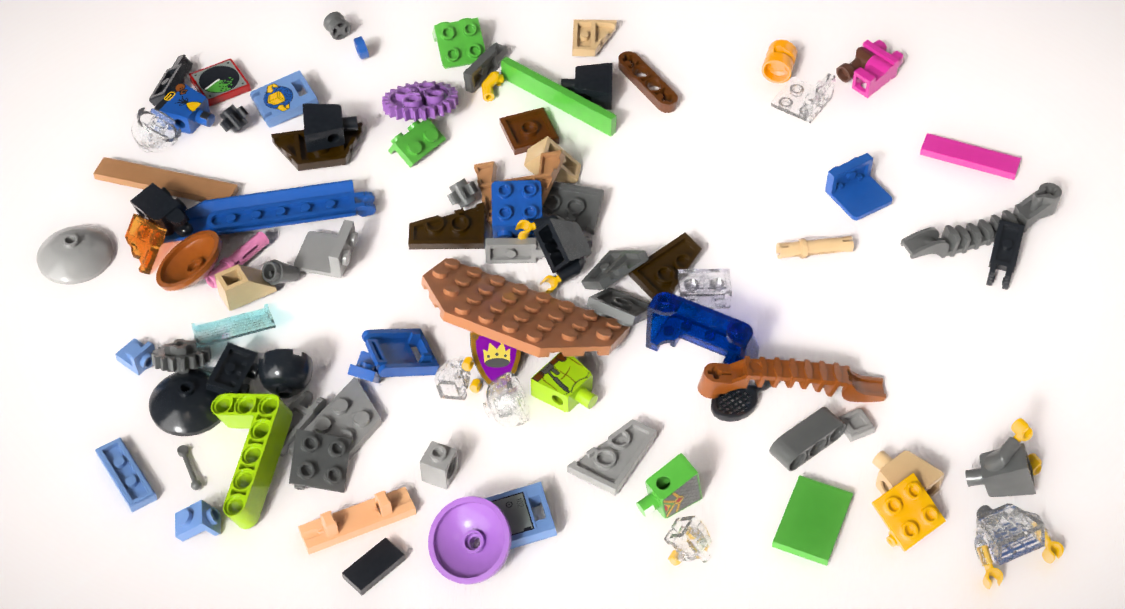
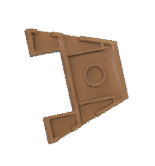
[474,150,565,227]

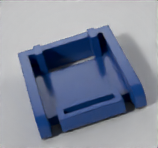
[361,328,439,377]

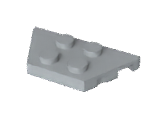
[288,377,382,461]

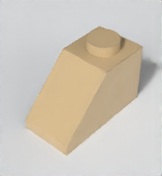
[524,136,581,183]

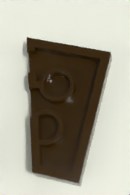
[408,202,485,250]
[628,232,702,309]

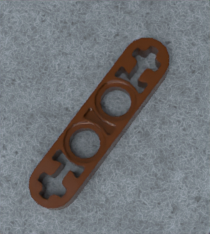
[618,51,678,113]

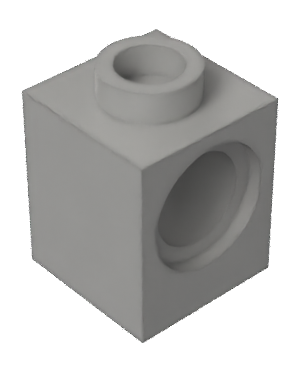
[419,441,459,490]

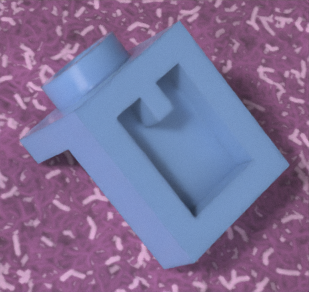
[115,338,155,376]

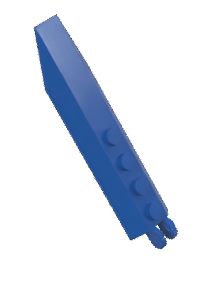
[158,180,376,244]

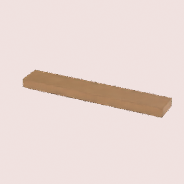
[93,157,239,202]

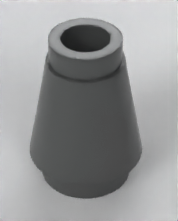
[262,259,300,285]

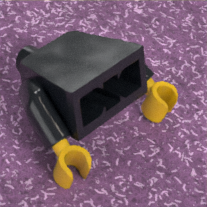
[515,214,592,294]

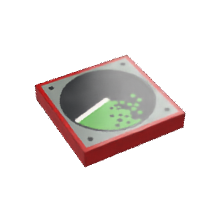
[189,58,251,107]

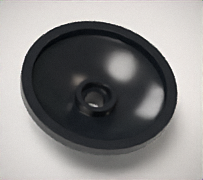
[148,368,221,436]

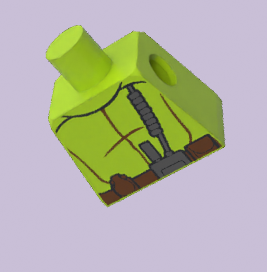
[531,352,598,412]

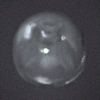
[131,107,181,153]
[483,371,532,427]

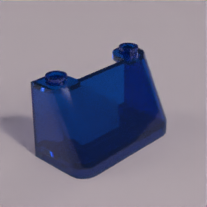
[645,292,760,364]

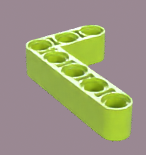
[211,393,293,529]

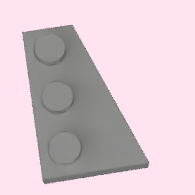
[567,419,657,496]

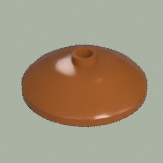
[156,230,222,291]

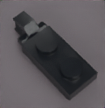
[149,54,193,106]

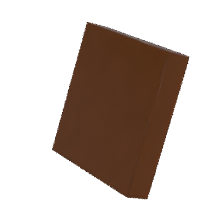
[499,107,559,155]

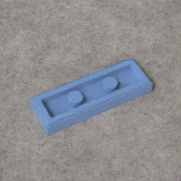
[95,437,158,513]

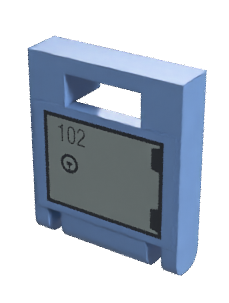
[484,482,557,549]

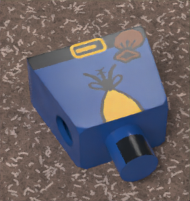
[153,82,215,134]

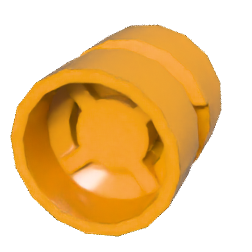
[762,40,798,83]

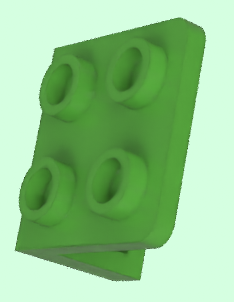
[432,17,486,69]

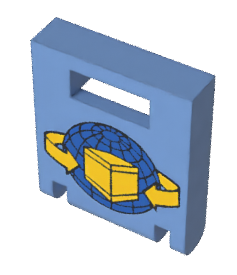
[250,70,319,128]

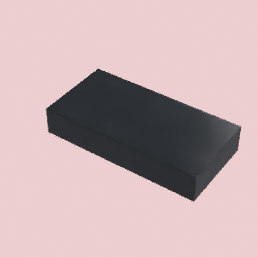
[342,537,406,596]

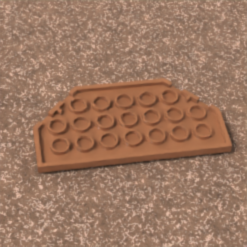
[421,258,630,358]

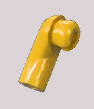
[481,71,504,102]

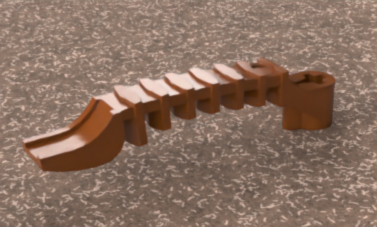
[697,356,886,403]

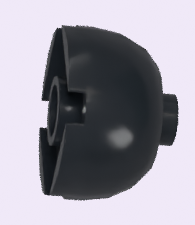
[258,349,313,399]

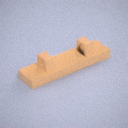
[298,487,416,555]

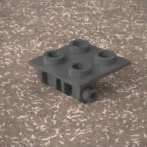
[289,429,351,493]

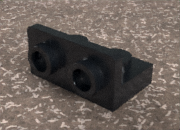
[206,342,258,394]

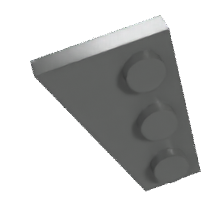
[542,182,604,235]

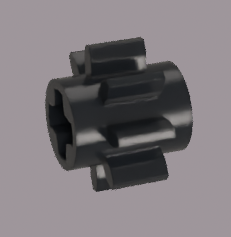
[219,104,249,133]

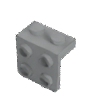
[294,220,358,278]

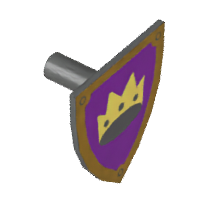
[470,332,521,394]

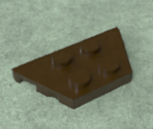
[271,122,364,171]

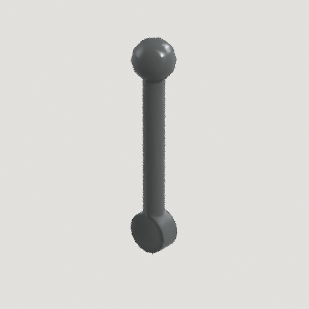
[177,445,202,491]

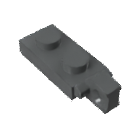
[463,42,508,93]

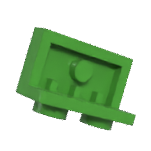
[388,118,446,168]

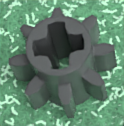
[447,178,479,208]

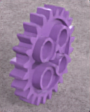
[382,80,459,122]

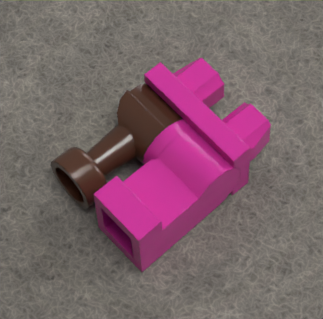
[836,39,903,99]

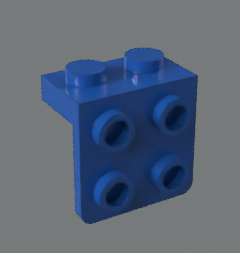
[825,153,893,221]
[491,180,542,238]

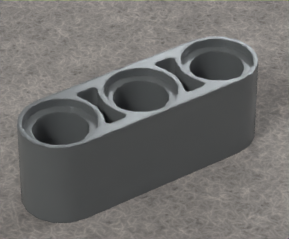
[769,407,846,472]

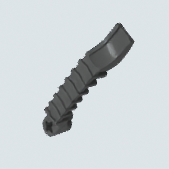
[900,183,1062,259]

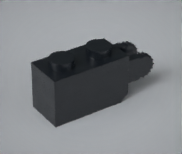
[130,183,193,237]

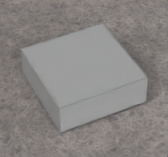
[838,408,875,443]

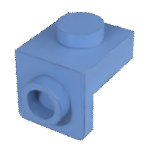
[175,499,221,542]

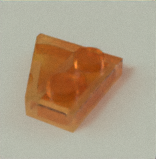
[125,213,167,275]

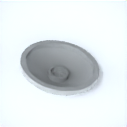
[36,225,114,285]

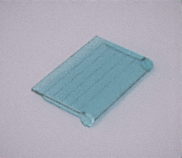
[191,303,276,348]

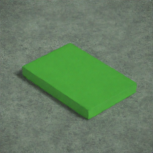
[772,475,853,566]

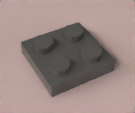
[586,287,655,327]

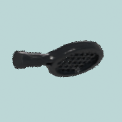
[711,380,781,422]

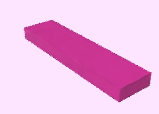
[920,133,1021,180]

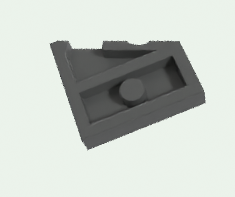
[581,250,649,291]

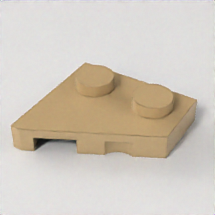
[572,19,617,57]

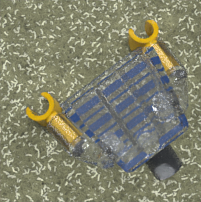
[973,503,1064,589]

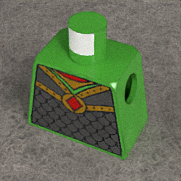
[636,453,703,519]

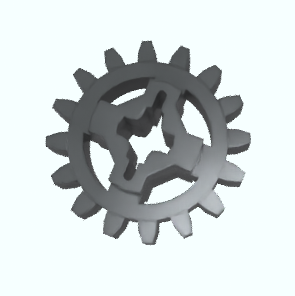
[151,338,211,374]

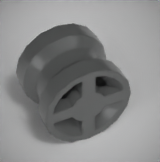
[323,11,351,40]

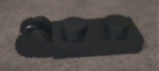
[986,220,1025,290]

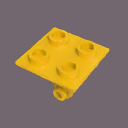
[872,473,946,552]

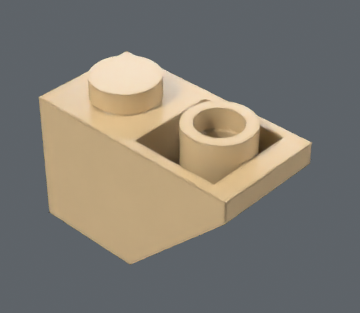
[214,264,277,311]

